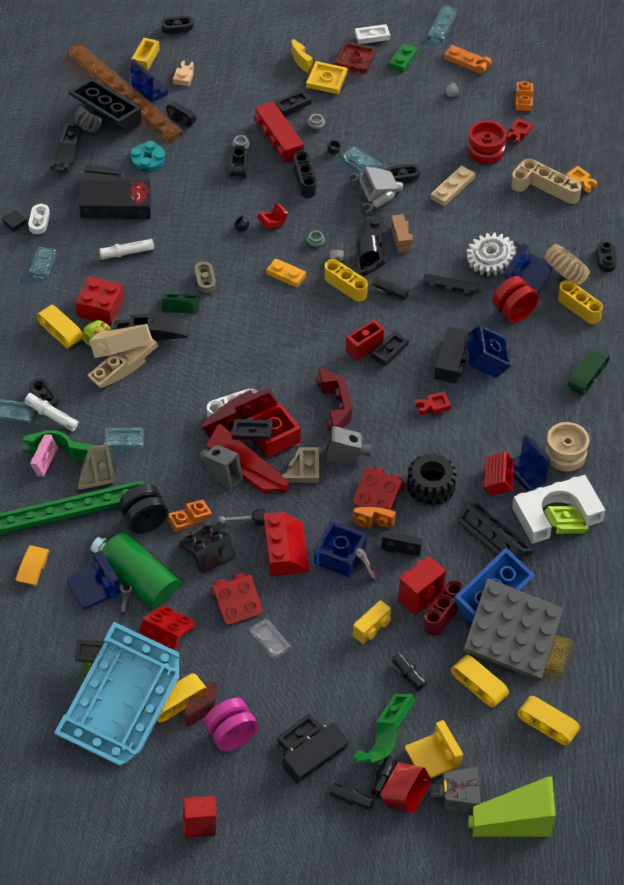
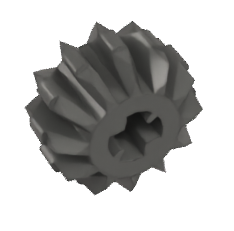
[73,106,103,132]

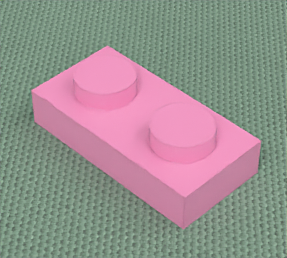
[30,434,58,477]

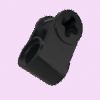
[229,145,247,177]

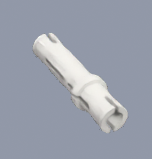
[99,239,154,260]
[24,393,79,432]

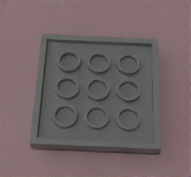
[463,578,563,681]

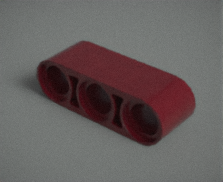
[424,580,463,635]

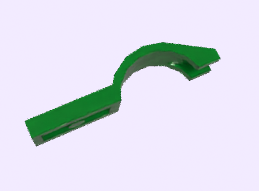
[23,430,110,461]
[353,694,415,763]

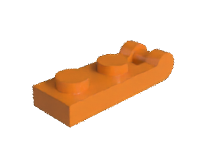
[444,45,492,74]

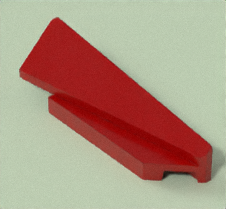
[206,424,289,494]

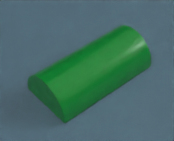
[99,533,182,610]

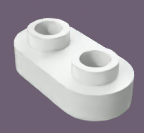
[28,204,50,234]

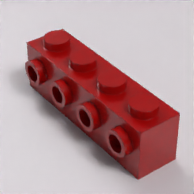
[254,101,304,163]

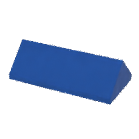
[454,548,535,623]

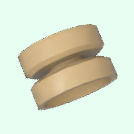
[544,422,590,472]

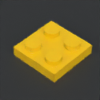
[306,61,348,94]

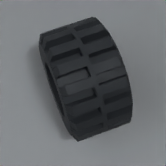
[407,453,457,506]

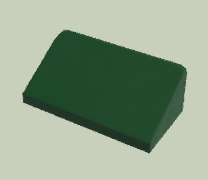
[162,293,200,313]

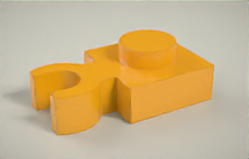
[566,166,597,193]

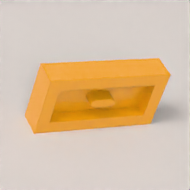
[266,258,306,288]

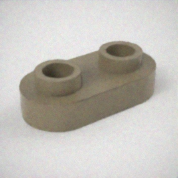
[195,261,216,293]

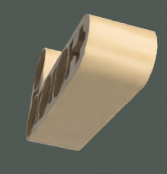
[511,159,582,204]

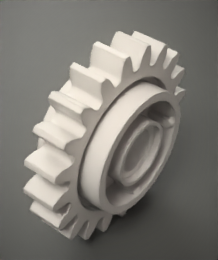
[467,233,516,276]

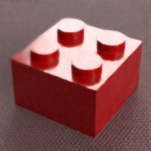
[76,276,124,325]
[248,403,301,458]
[398,556,446,616]

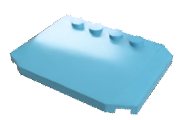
[54,622,179,767]

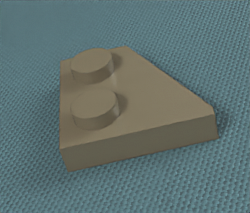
[77,444,115,490]
[282,447,319,483]

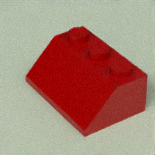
[264,512,310,576]

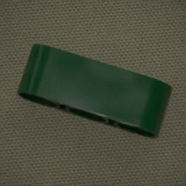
[568,348,610,394]

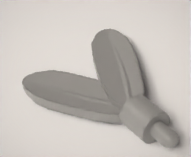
[356,548,376,580]

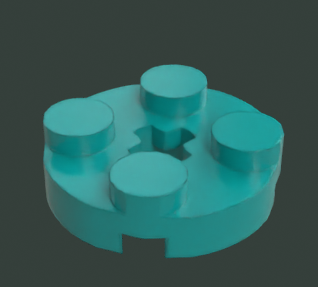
[131,141,165,172]

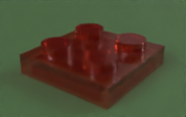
[335,41,376,74]

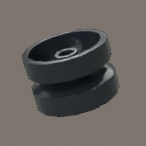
[118,484,169,534]

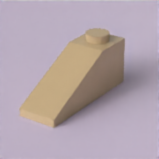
[89,324,153,358]

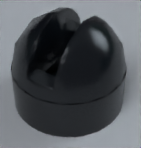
[327,140,342,155]
[234,215,249,231]

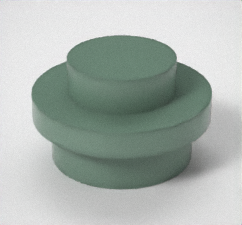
[307,231,325,247]

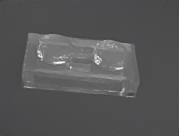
[250,618,291,660]

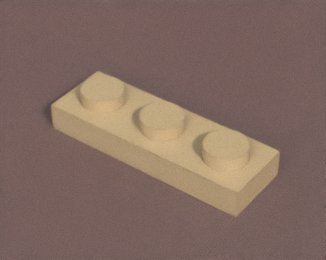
[430,165,475,206]

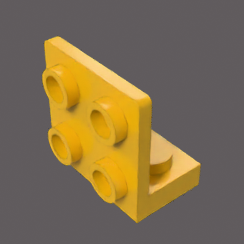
[405,720,463,781]

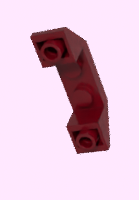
[316,367,352,430]

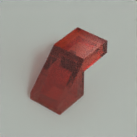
[185,681,218,726]

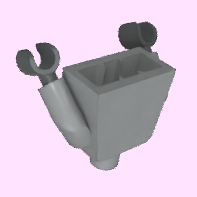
[349,166,403,216]

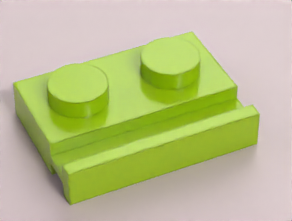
[544,506,589,534]

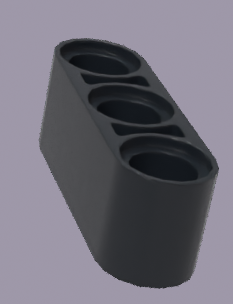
[294,151,316,198]

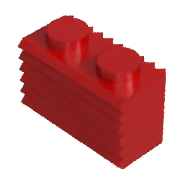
[345,319,385,360]
[482,451,515,496]

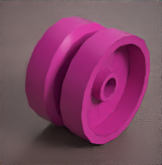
[204,698,259,751]

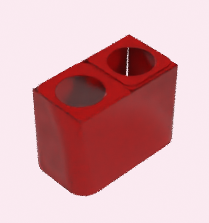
[380,762,432,813]
[183,796,217,838]

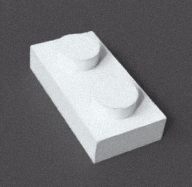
[355,24,390,44]

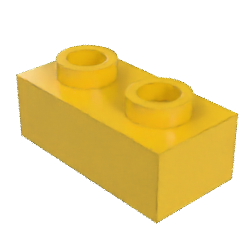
[132,38,160,71]
[352,600,391,644]

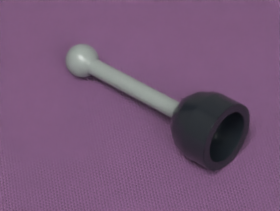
[218,509,265,525]

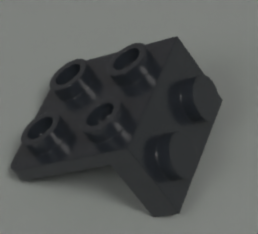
[179,525,236,573]

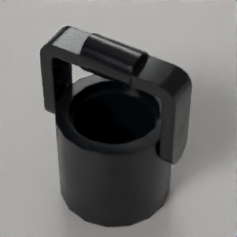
[356,235,386,276]

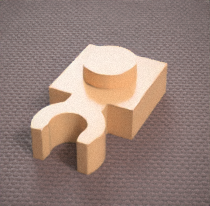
[173,61,194,86]

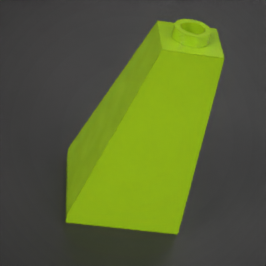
[468,777,556,837]

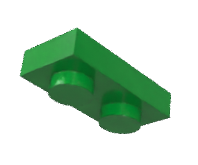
[389,43,418,73]

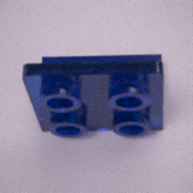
[130,59,168,103]
[504,243,553,293]
[513,434,550,492]
[67,551,120,609]

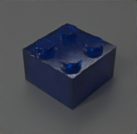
[465,324,511,378]
[314,521,367,578]

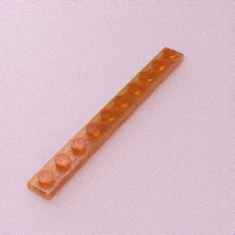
[67,43,183,143]

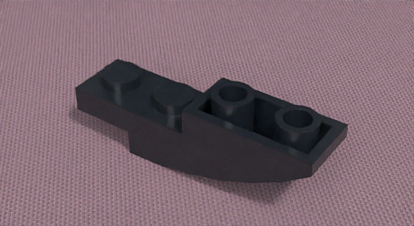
[113,314,189,341]

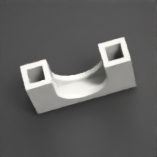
[512,475,605,544]

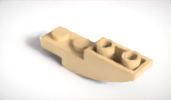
[87,339,158,388]

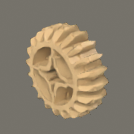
[544,244,590,285]

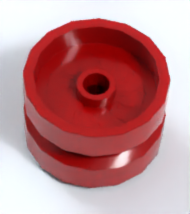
[467,120,507,164]
[492,276,539,323]

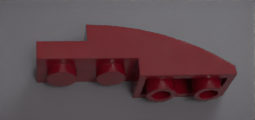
[201,387,278,438]

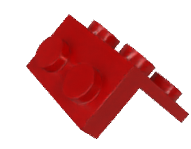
[353,467,406,510]
[209,573,263,625]
[139,606,196,651]

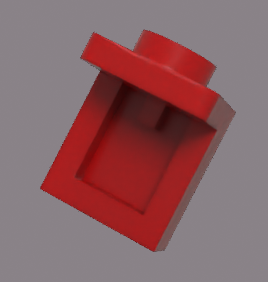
[257,203,288,229]

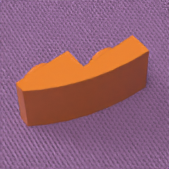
[515,81,533,111]
[167,499,212,533]
[353,507,396,529]

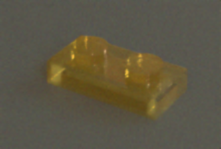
[544,635,574,677]

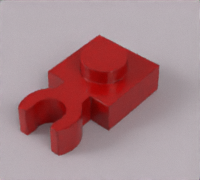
[507,118,533,145]
[415,392,451,415]

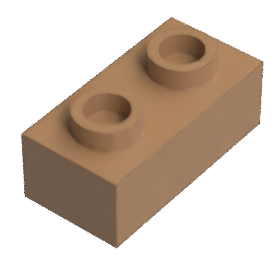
[391,214,413,253]

